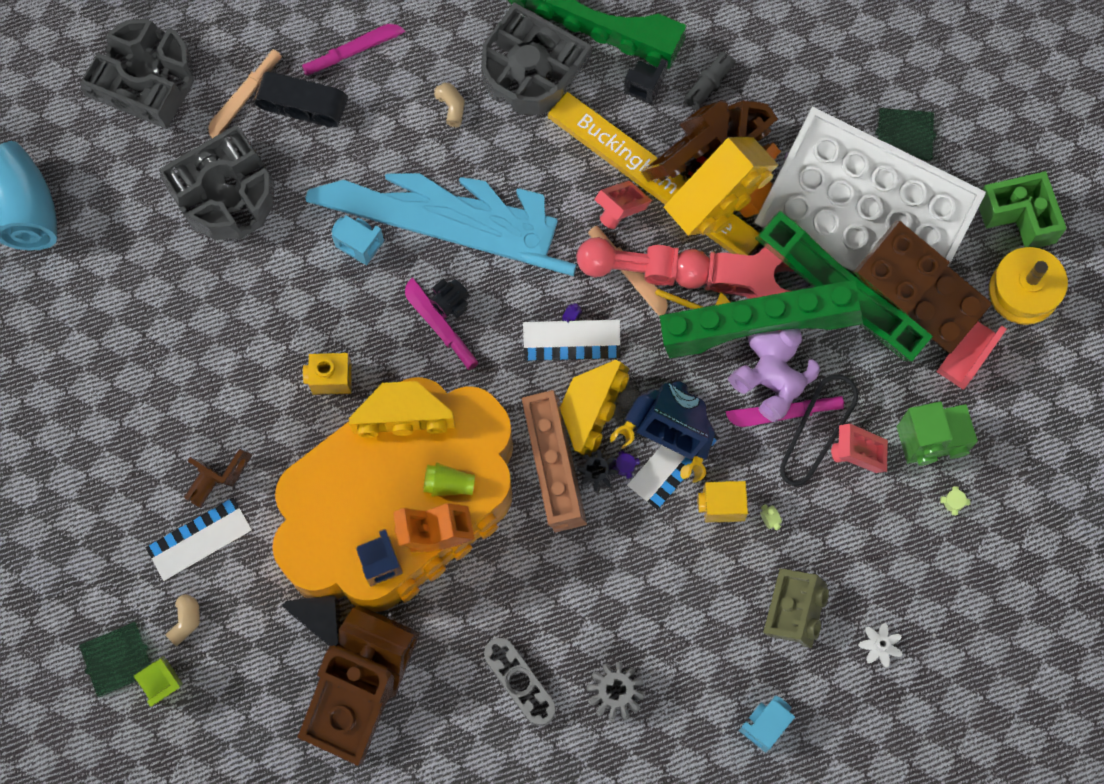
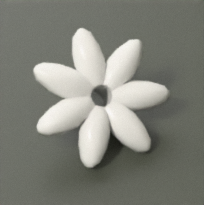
[858,623,902,668]

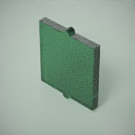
[875,108,936,161]
[79,622,151,698]

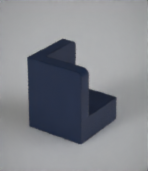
[356,529,403,586]

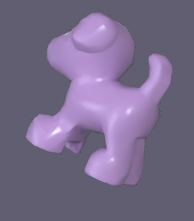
[728,329,820,422]

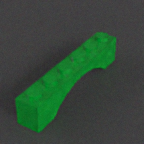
[506,0,687,70]
[755,211,933,362]
[660,280,863,359]

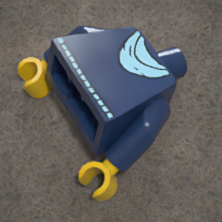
[610,382,715,483]

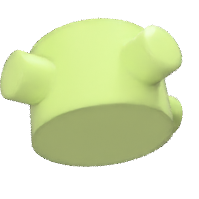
[940,486,970,515]
[760,504,782,530]

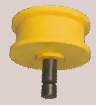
[988,247,1068,325]

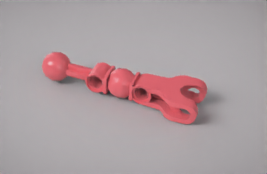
[576,237,794,299]

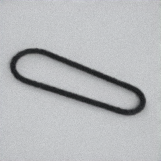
[780,374,859,486]

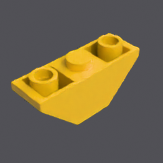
[560,360,629,457]
[349,381,455,438]

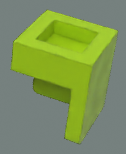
[134,656,183,707]

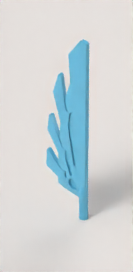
[306,173,577,276]

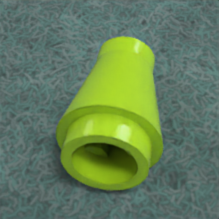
[423,463,475,497]

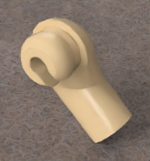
[434,82,465,127]
[165,594,200,647]

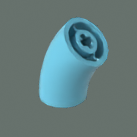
[0,141,57,251]

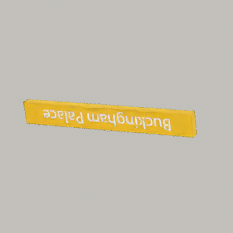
[548,92,760,255]

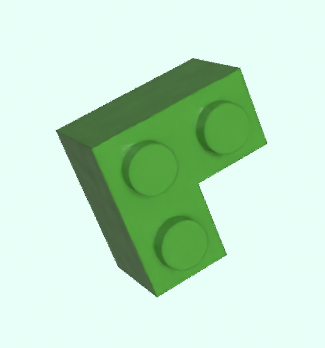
[979,171,1067,248]
[897,401,978,466]

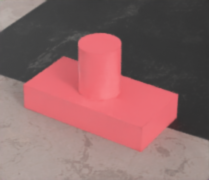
[594,180,652,229]
[831,424,888,473]

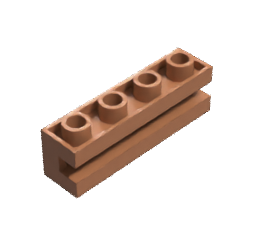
[521,390,587,533]

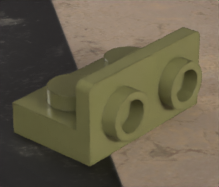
[763,568,829,648]

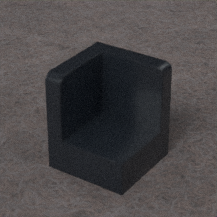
[624,59,668,104]

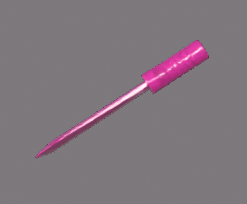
[302,24,405,76]
[405,277,478,370]
[725,396,844,427]

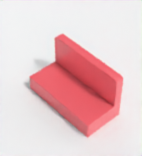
[937,322,1007,390]

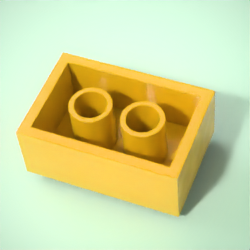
[664,137,779,235]

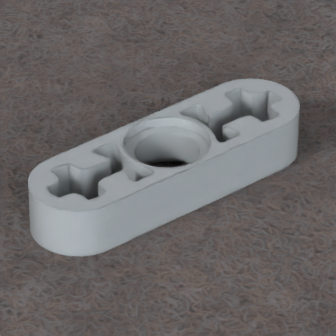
[484,638,555,726]

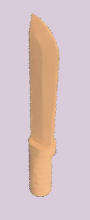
[209,49,282,138]
[588,226,667,316]

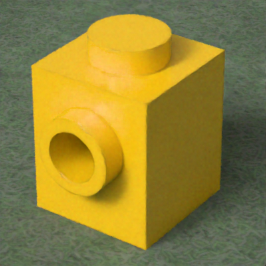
[303,353,352,395]
[697,481,748,523]

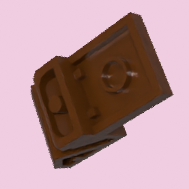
[641,100,778,182]
[854,221,993,354]
[297,606,420,766]

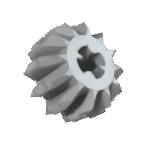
[587,662,645,722]

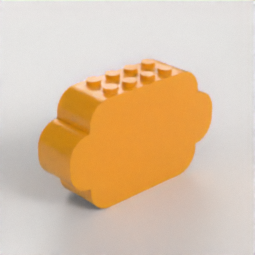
[272,377,513,612]

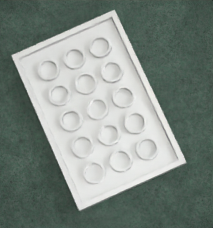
[754,107,986,273]

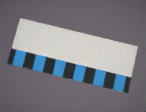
[523,320,621,361]
[627,434,720,510]
[145,498,252,581]

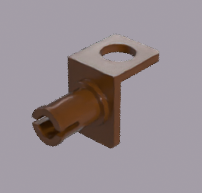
[183,449,252,508]

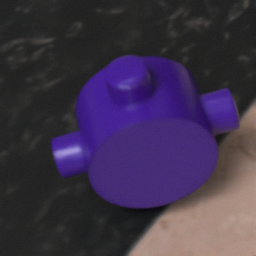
[562,303,582,323]
[611,451,640,479]

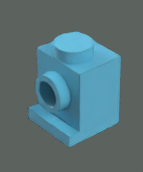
[332,215,384,266]
[739,695,795,753]

